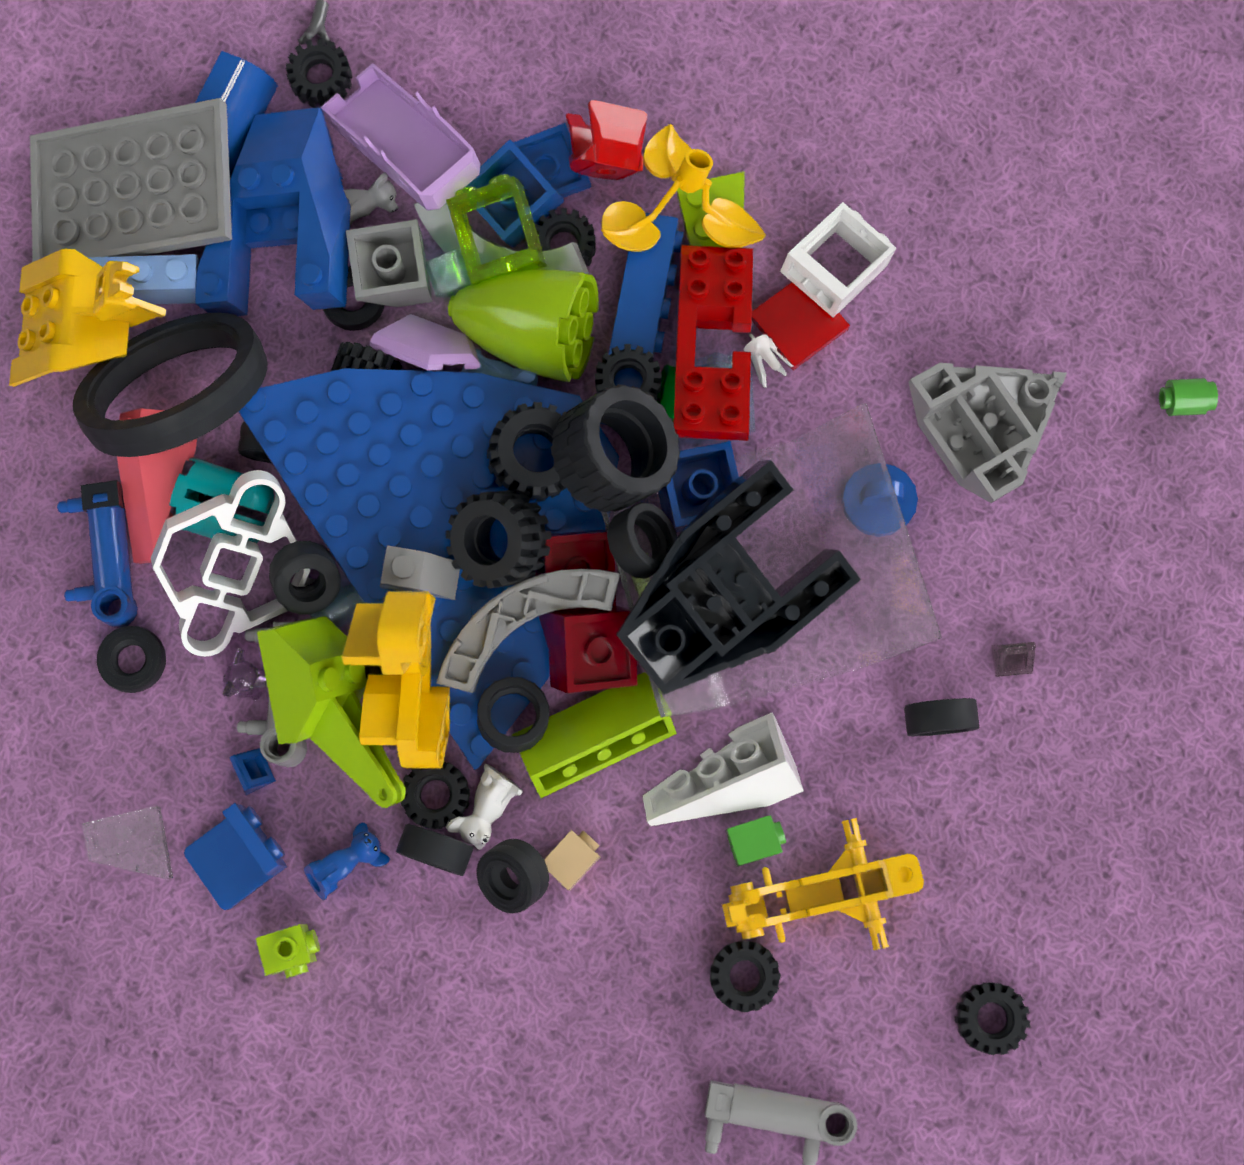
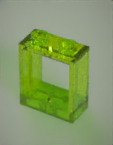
[446,175,547,285]

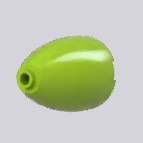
[448,270,599,382]

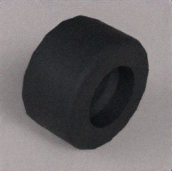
[269,541,341,615]

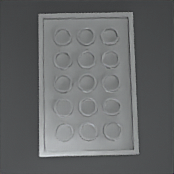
[30,98,232,262]

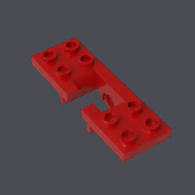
[674,245,753,441]

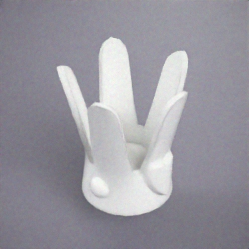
[744,334,793,388]

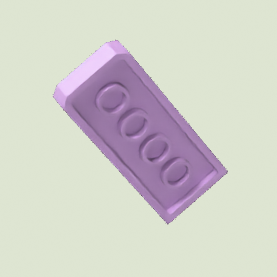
[320,63,481,210]

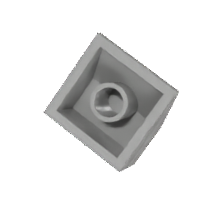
[346,219,432,307]

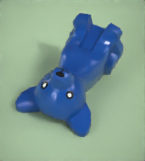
[304,822,390,901]

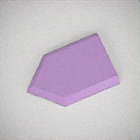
[370,314,480,370]

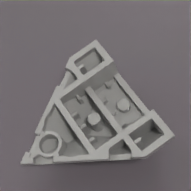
[908,363,1067,503]

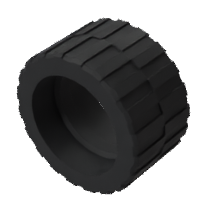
[551,385,680,512]

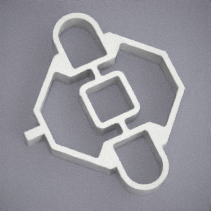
[151,470,316,657]

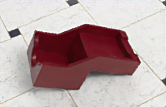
[535,530,638,694]

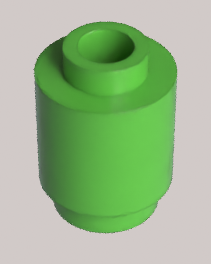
[1159,378,1218,416]

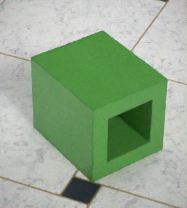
[725,815,786,867]

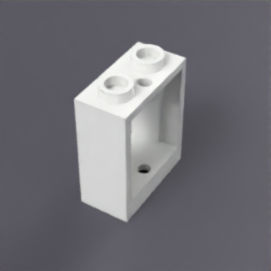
[780,202,896,318]

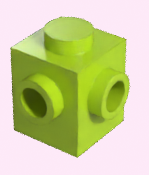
[256,924,320,978]

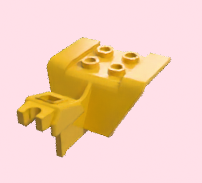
[9,249,166,387]

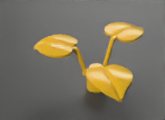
[601,124,766,252]

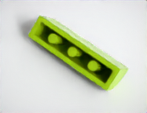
[511,672,677,798]

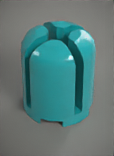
[169,457,274,544]

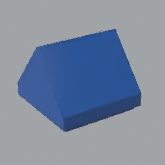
[229,748,276,795]

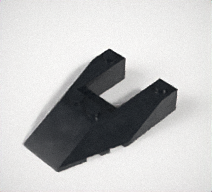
[616,460,861,695]

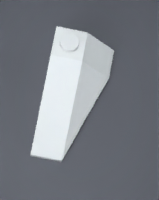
[643,713,804,826]

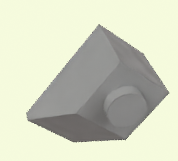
[380,545,460,600]

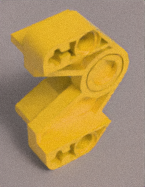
[342,591,450,769]

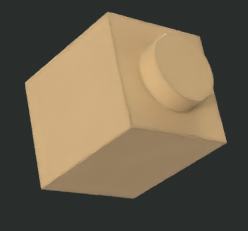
[544,830,601,891]

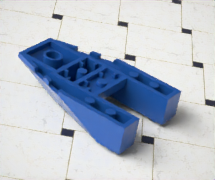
[195,107,351,316]

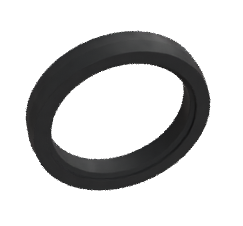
[73,313,268,457]

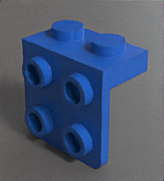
[184,803,288,910]

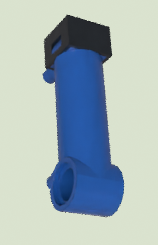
[57,480,138,628]

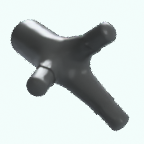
[298,0,330,45]

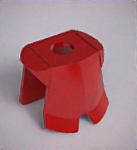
[565,100,648,180]

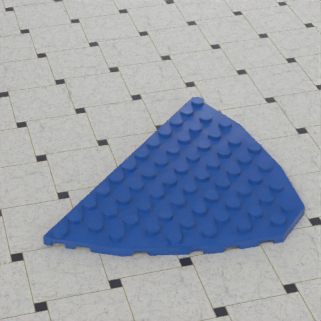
[238,368,620,770]

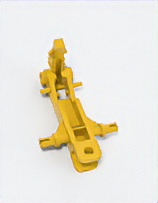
[722,818,924,950]

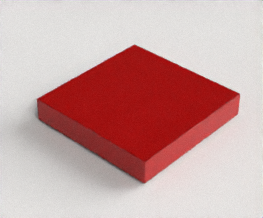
[752,282,850,371]

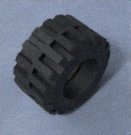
[487,402,566,502]
[446,490,551,588]

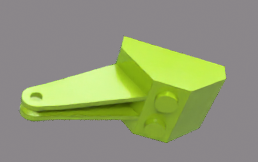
[257,616,406,808]

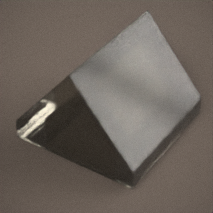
[991,641,1036,677]

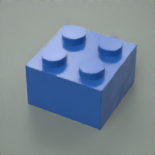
[460,139,565,248]
[658,441,739,533]

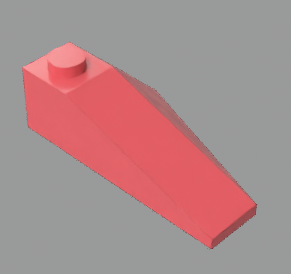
[117,408,197,564]

